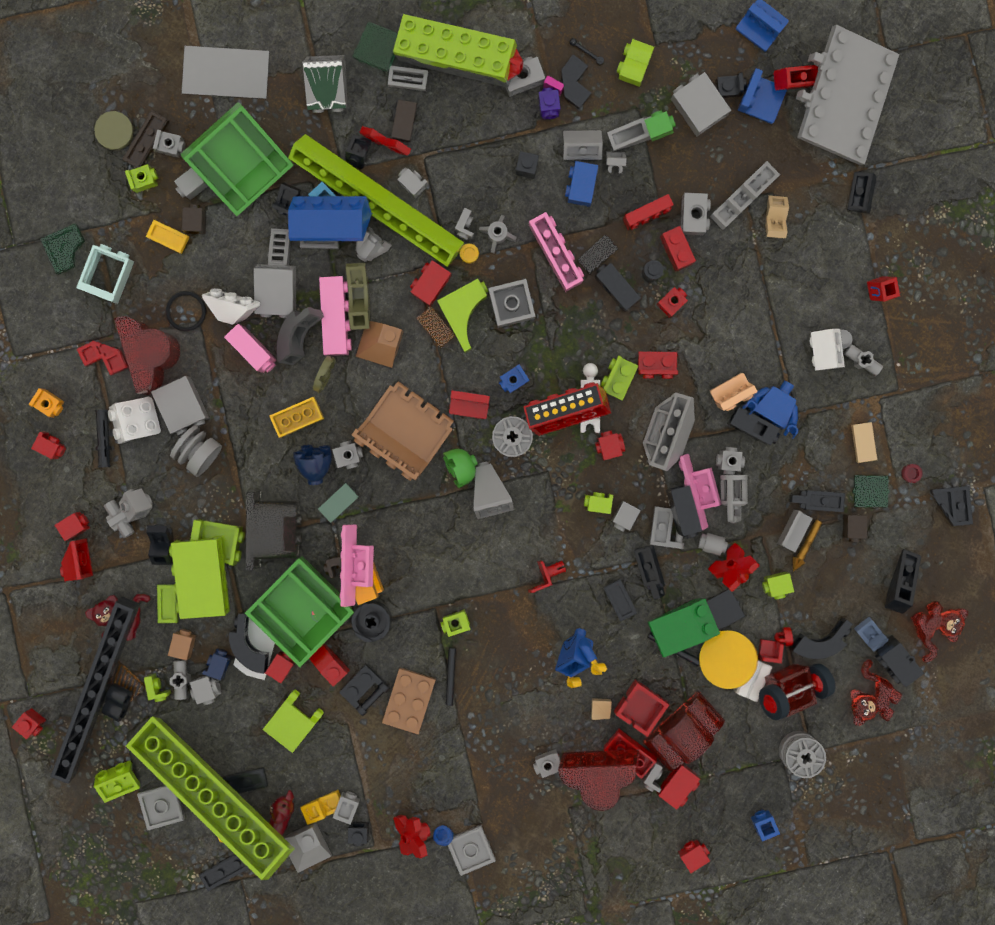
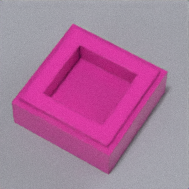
[543,76,564,96]

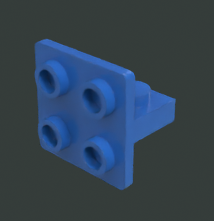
[736,0,789,52]

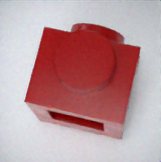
[656,287,688,318]
[31,432,66,459]

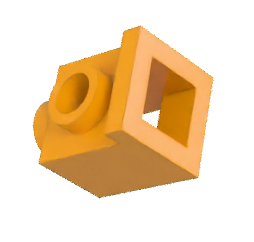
[29,388,64,418]

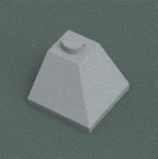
[284,822,332,873]

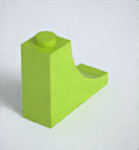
[437,279,489,353]

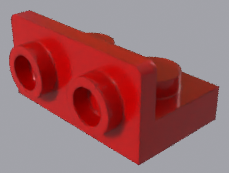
[638,352,678,379]

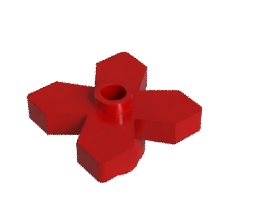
[708,543,759,592]
[393,815,430,858]

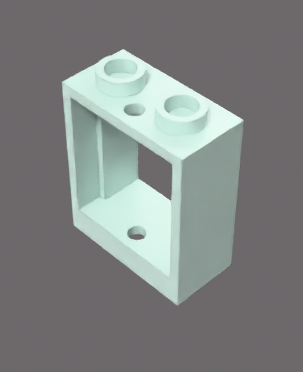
[76,244,134,304]

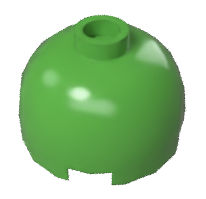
[443,448,478,488]

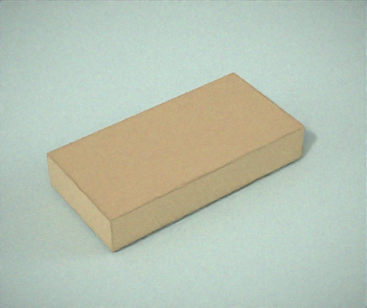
[851,422,877,463]

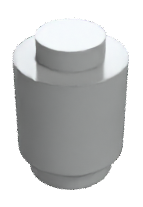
[698,533,728,556]

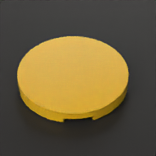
[699,630,758,689]

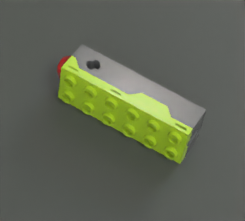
[393,14,523,88]

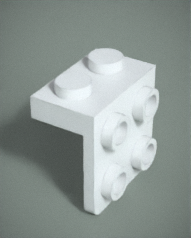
[108,397,161,444]

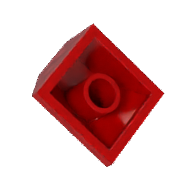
[60,538,93,581]

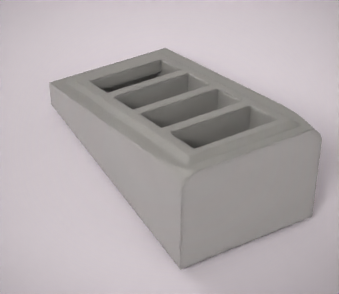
[268,228,290,266]

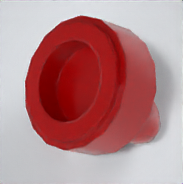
[774,627,793,647]

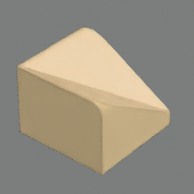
[591,698,612,720]

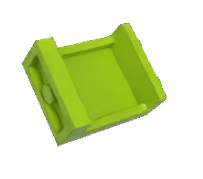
[190,519,245,566]

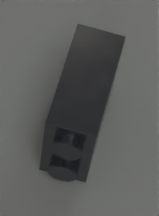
[666,485,702,539]

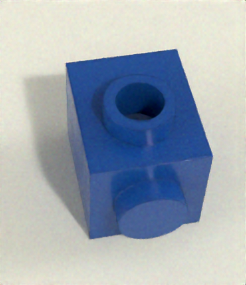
[751,810,780,842]

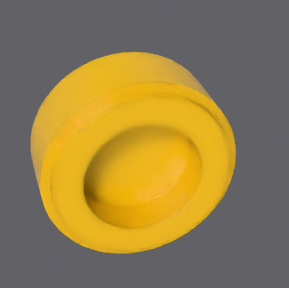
[460,243,479,264]

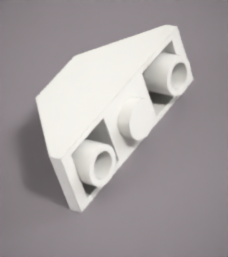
[202,288,260,325]

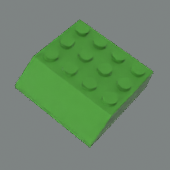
[180,102,294,216]
[245,556,354,667]

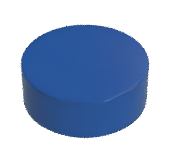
[433,825,453,846]

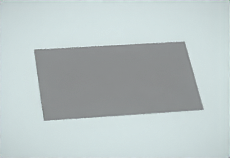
[182,46,269,99]

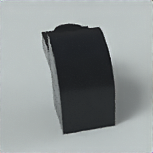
[146,524,174,565]

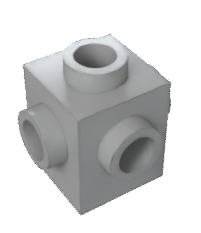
[332,440,364,469]
[716,447,745,475]

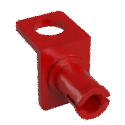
[528,560,566,593]

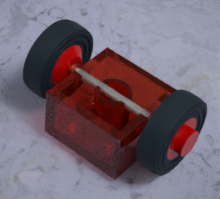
[759,663,836,720]

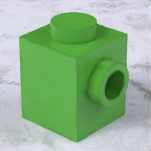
[644,110,676,142]

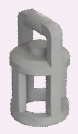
[720,475,748,523]

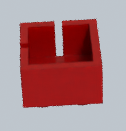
[614,679,669,737]

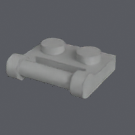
[649,506,684,549]

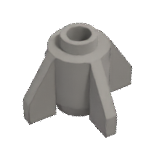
[479,215,517,254]
[356,227,392,262]

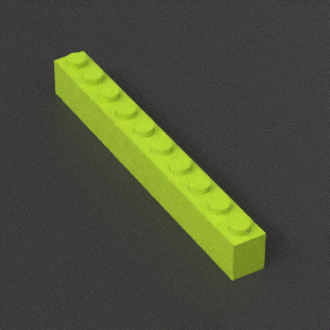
[288,134,464,267]

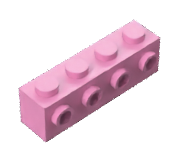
[529,212,584,292]
[319,276,352,356]

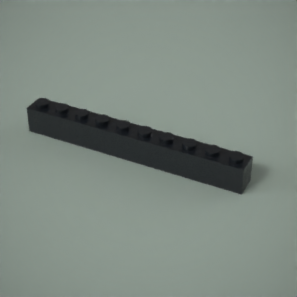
[50,597,140,784]

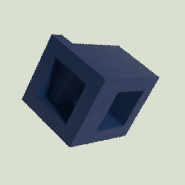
[202,648,232,680]

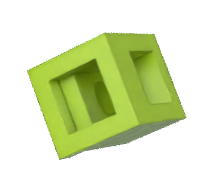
[125,164,158,193]
[584,492,613,514]
[440,609,471,637]

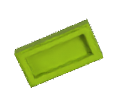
[157,584,178,623]

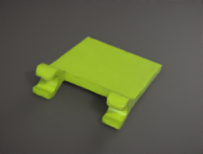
[263,689,324,753]

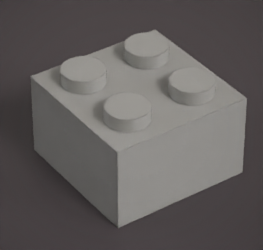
[488,279,535,328]

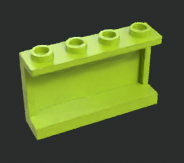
[169,536,230,619]

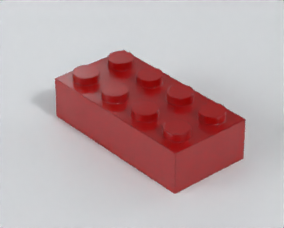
[623,194,674,230]
[604,729,657,779]

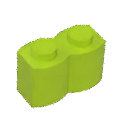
[617,39,654,87]

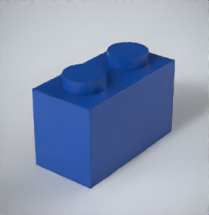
[565,161,598,207]

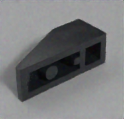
[885,549,921,614]

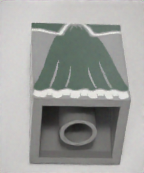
[302,55,348,113]

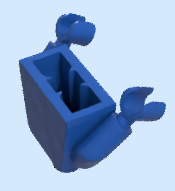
[742,381,798,439]

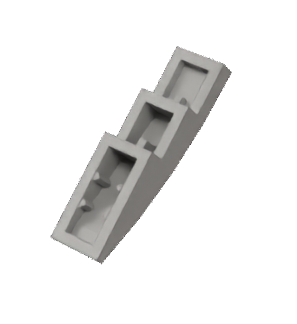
[710,161,780,230]

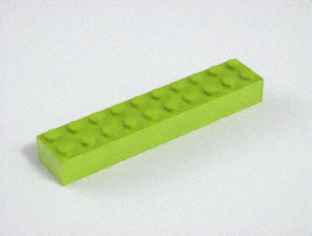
[126,716,295,880]

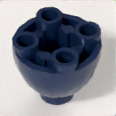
[293,445,332,485]

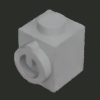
[119,488,152,522]
[190,675,221,705]

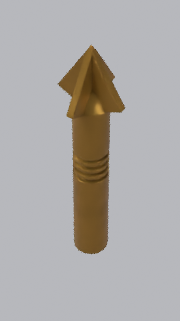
[793,520,822,572]

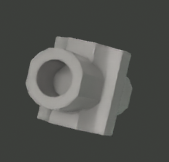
[844,344,883,376]
[104,500,135,538]
[170,659,191,700]

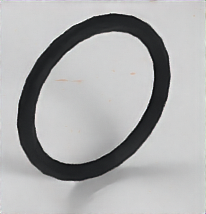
[166,291,206,331]

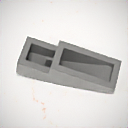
[607,116,652,151]

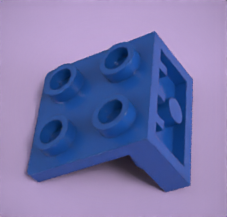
[738,68,787,124]

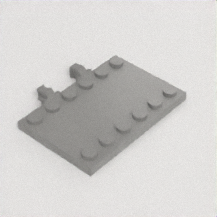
[796,25,899,165]

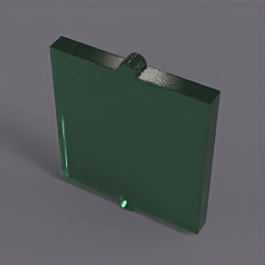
[852,475,890,507]

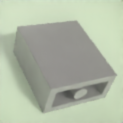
[671,72,731,137]
[254,264,296,318]
[151,376,209,436]

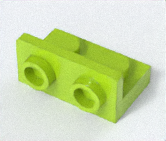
[600,356,638,401]
[94,760,140,803]

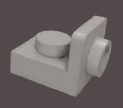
[455,208,474,240]
[642,761,663,793]
[333,791,360,825]

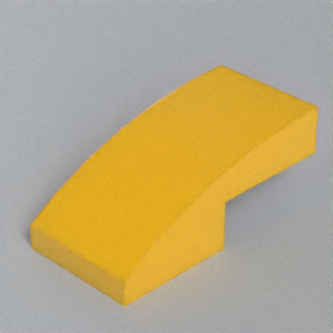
[300,790,341,825]

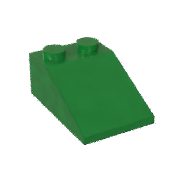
[647,598,720,658]

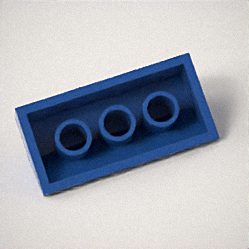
[288,196,372,241]

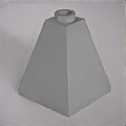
[473,462,514,519]

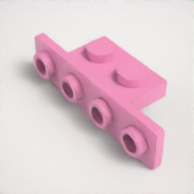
[679,454,721,530]
[340,524,374,607]

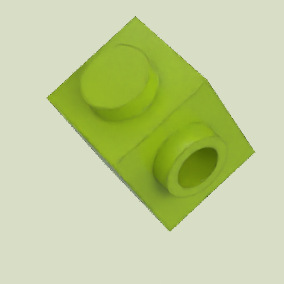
[762,572,794,599]

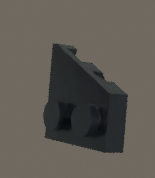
[930,486,973,526]

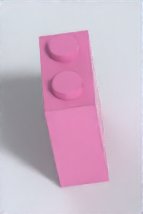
[224,324,277,373]

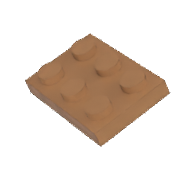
[382,667,436,734]

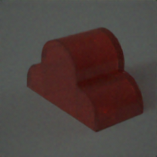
[114,316,180,395]
[642,690,725,771]
[558,749,640,811]

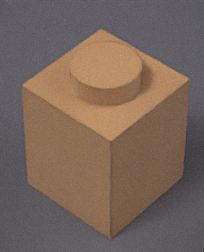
[168,629,196,660]

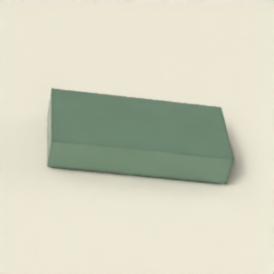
[318,483,359,523]

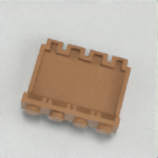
[352,381,454,481]

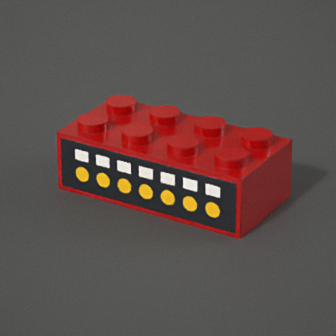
[524,382,611,436]

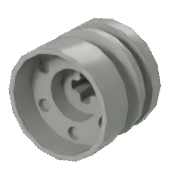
[492,416,533,457]
[170,425,222,477]
[779,731,826,778]

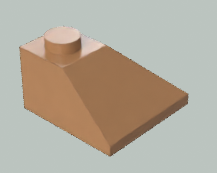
[356,321,404,368]

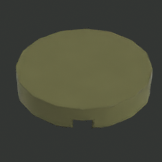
[94,111,134,150]
[313,355,336,393]

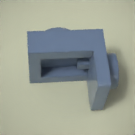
[854,617,888,652]

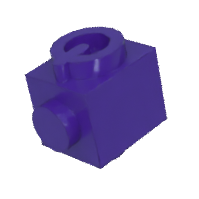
[538,88,560,120]

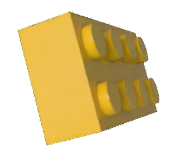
[270,397,324,438]

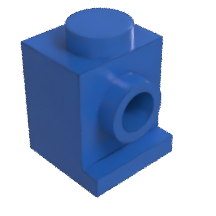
[499,365,530,393]

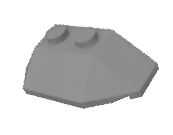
[643,392,695,471]

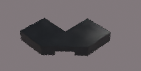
[561,54,591,110]

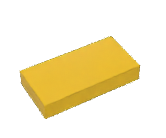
[146,220,190,254]

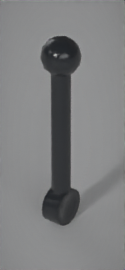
[569,38,604,65]

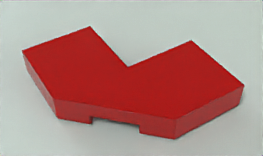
[360,126,411,156]
[77,341,129,375]

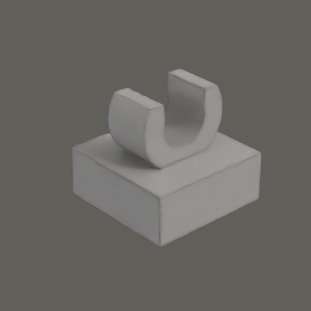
[606,151,627,173]

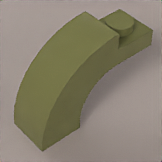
[346,263,370,330]

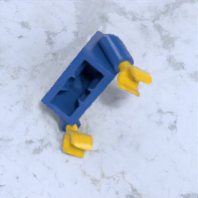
[555,628,607,688]

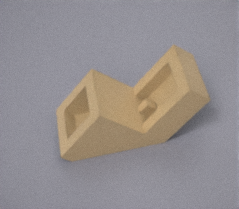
[765,195,789,238]

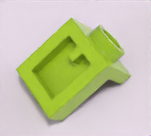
[144,673,171,702]

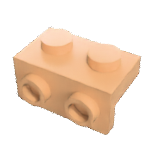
[710,373,757,411]

